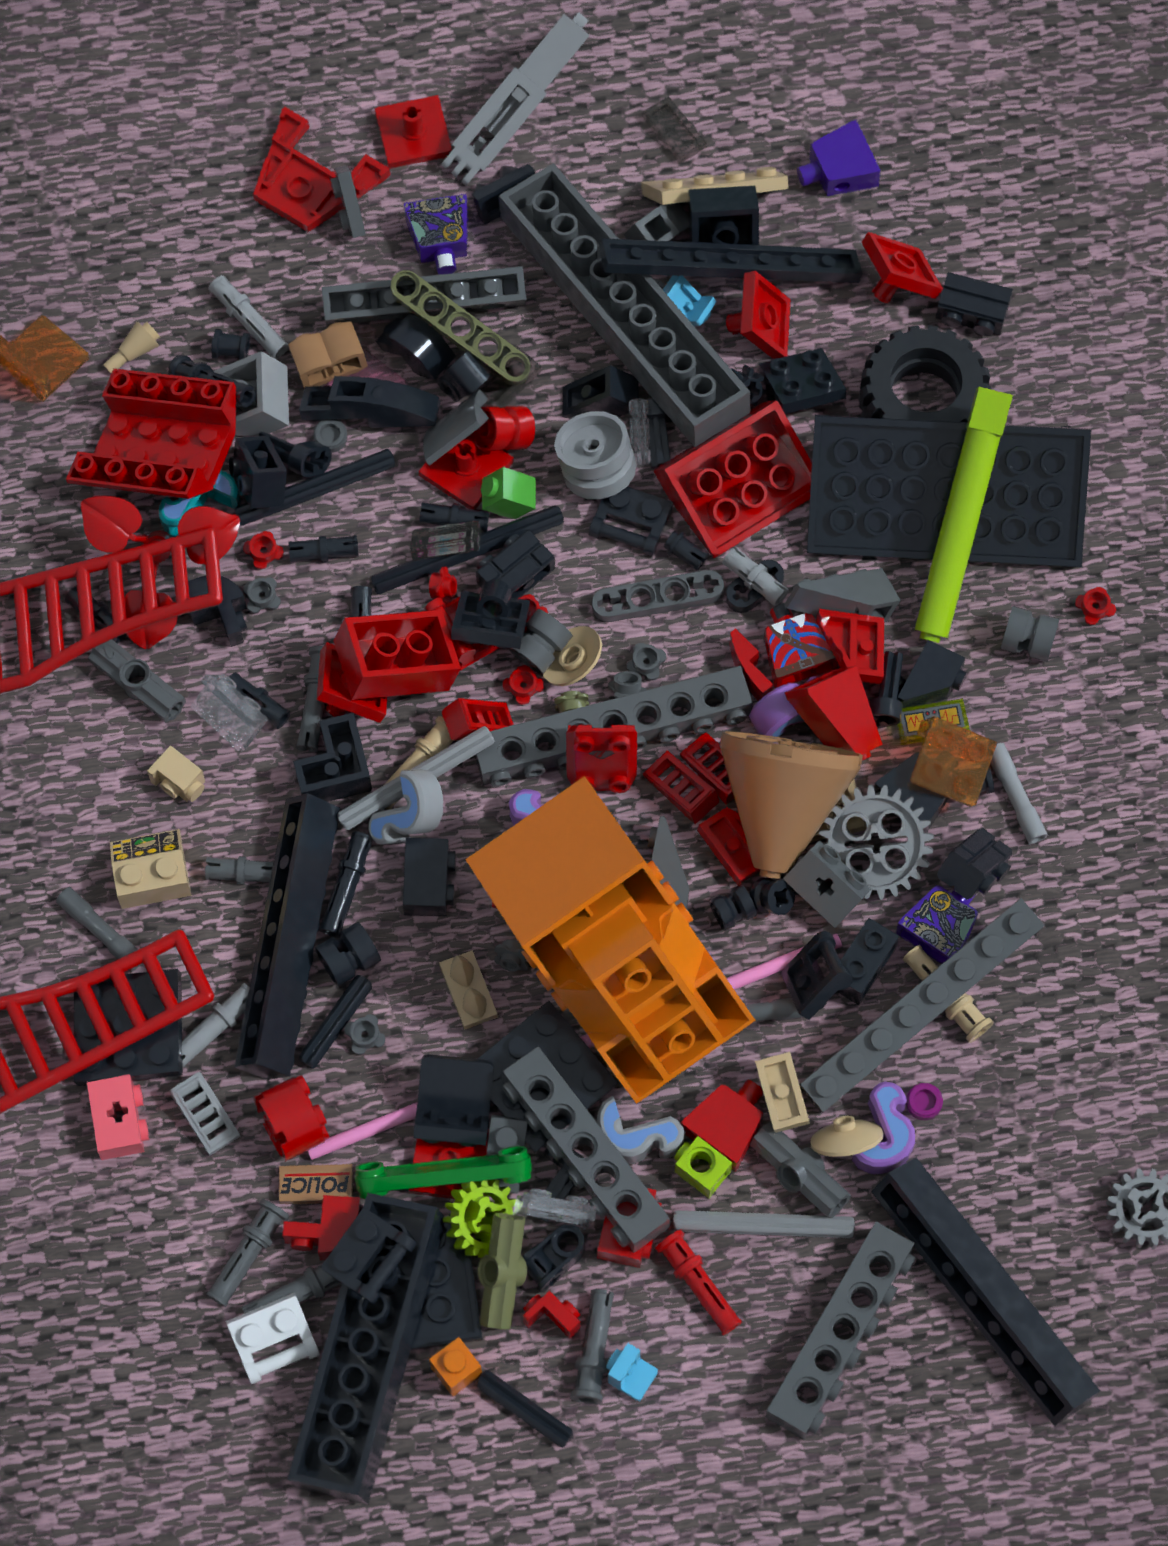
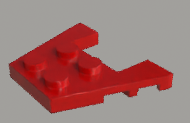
[253,106,390,232]

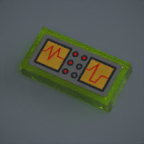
[896,698,970,745]

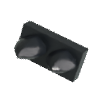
[472,163,536,225]

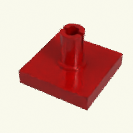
[375,95,452,169]
[861,232,943,303]
[726,271,791,360]
[419,433,514,509]
[317,642,387,723]

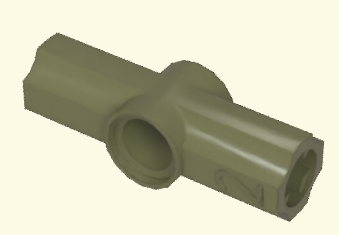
[478,1213,527,1329]

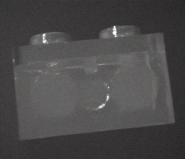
[190,674,268,752]

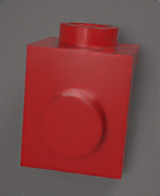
[523,1290,581,1339]

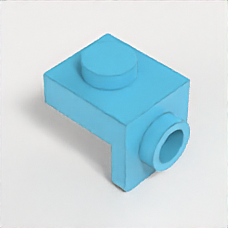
[663,275,717,326]
[606,1343,658,1401]

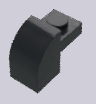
[375,313,456,380]
[188,576,247,647]

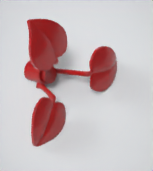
[81,495,240,649]

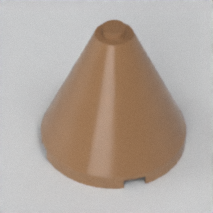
[720,731,863,879]

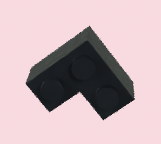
[293,712,372,802]

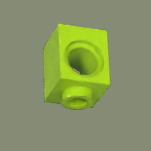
[674,1136,732,1199]

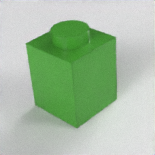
[481,467,536,519]

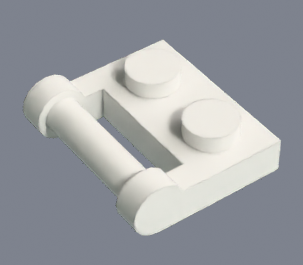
[226,1292,320,1384]

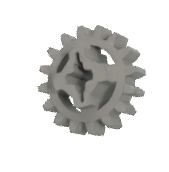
[1106,1168,1168,1249]

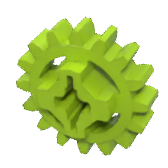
[443,1179,521,1258]

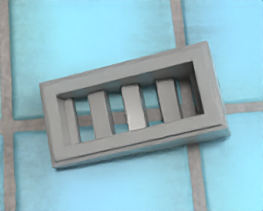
[170,1072,240,1155]

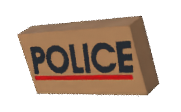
[279,1164,353,1204]

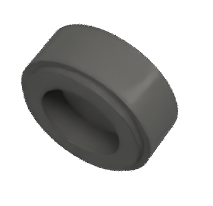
[313,419,348,453]

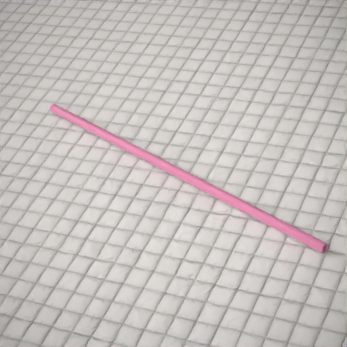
[308,934,842,1160]

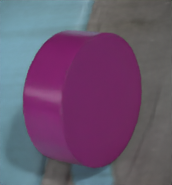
[906,1083,943,1121]

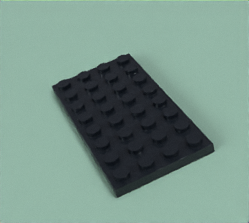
[807,415,1091,567]

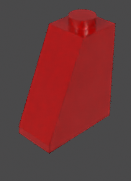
[784,666,883,760]

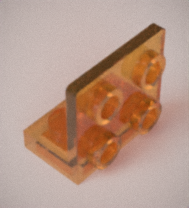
[0,315,89,402]
[910,716,997,807]

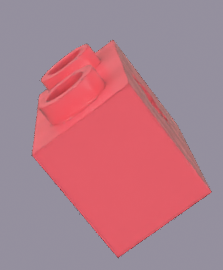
[87,1074,149,1160]

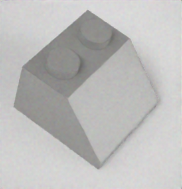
[213,351,289,436]

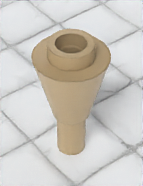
[103,321,160,373]

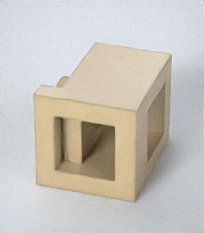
[147,745,205,802]

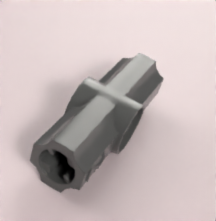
[88,640,186,723]
[750,1122,851,1218]

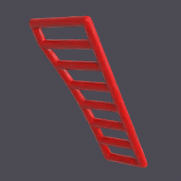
[0,528,223,694]
[0,930,214,1114]

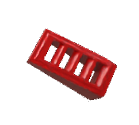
[442,698,514,740]
[680,732,734,804]
[643,750,719,824]

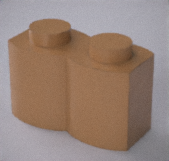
[288,322,367,389]

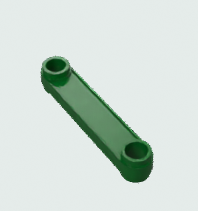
[354,1146,532,1199]

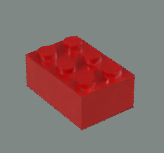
[333,610,461,700]

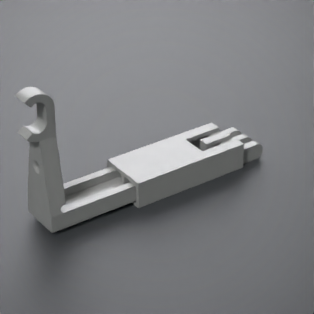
[441,12,590,186]

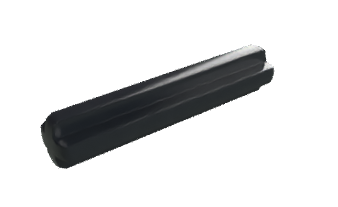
[299,975,372,1069]
[476,1370,573,1447]

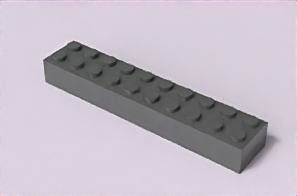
[499,163,750,448]

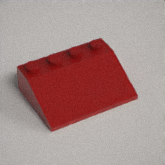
[653,400,812,558]

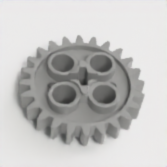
[819,784,934,900]

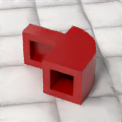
[282,1195,362,1261]

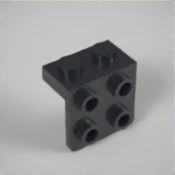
[413,1054,494,1147]

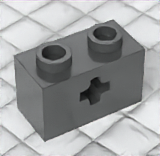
[783,841,871,928]

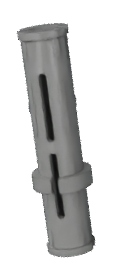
[209,275,289,359]
[182,983,249,1067]

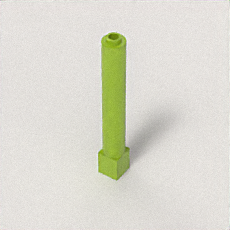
[914,386,1013,643]

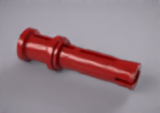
[655,1229,742,1336]

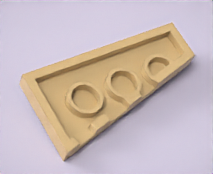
[641,167,788,205]

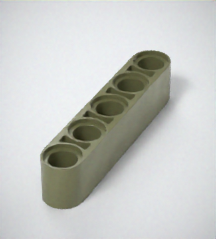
[391,270,530,386]

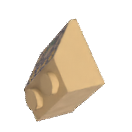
[110,829,192,909]

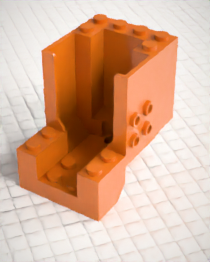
[465,776,756,1104]

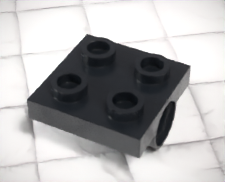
[759,348,846,414]
[451,579,530,649]

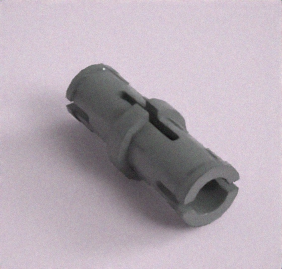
[205,856,273,885]

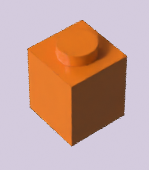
[429,1337,482,1397]

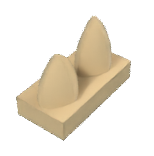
[439,950,498,1030]
[755,1052,810,1133]

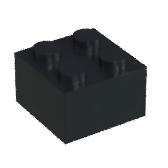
[689,185,759,245]

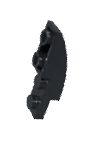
[299,376,441,428]

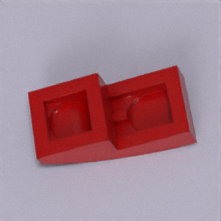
[729,628,773,701]

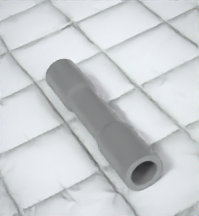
[985,743,1048,845]

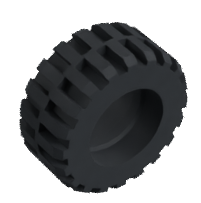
[859,325,991,422]

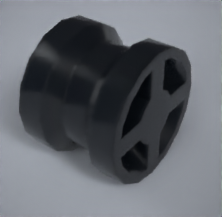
[750,878,795,915]

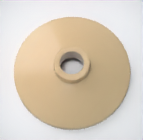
[543,626,602,686]
[811,1116,883,1157]

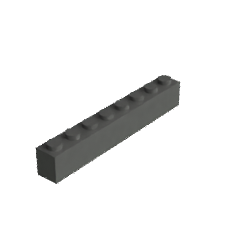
[799,898,1045,1113]

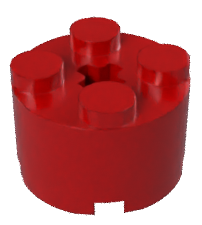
[253,1075,329,1162]

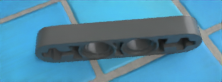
[592,570,724,622]

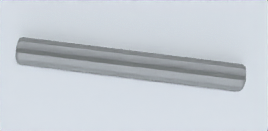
[337,726,495,830]
[673,1210,855,1238]

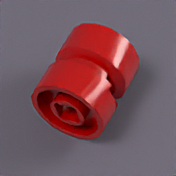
[472,406,536,451]

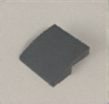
[423,389,489,466]

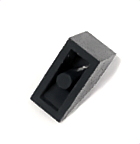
[562,365,639,418]
[897,640,968,712]

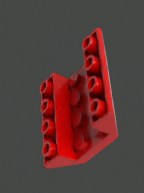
[66,368,236,499]

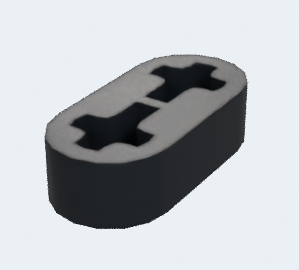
[726,560,784,613]

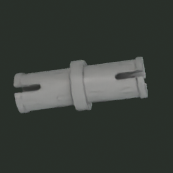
[722,547,789,606]

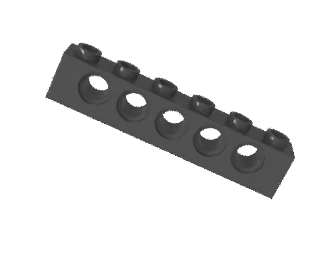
[321,266,526,326]
[502,1047,670,1253]
[765,1222,916,1440]

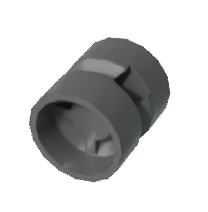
[1001,606,1060,662]
[509,609,573,675]

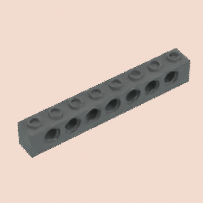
[474,666,753,787]

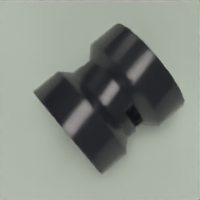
[709,884,757,931]

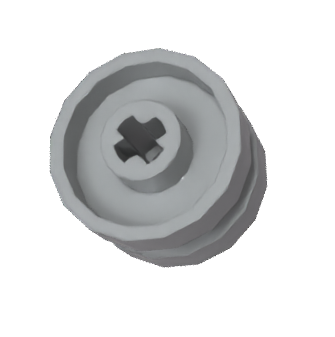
[554,411,637,499]

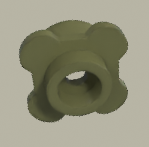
[554,691,589,713]

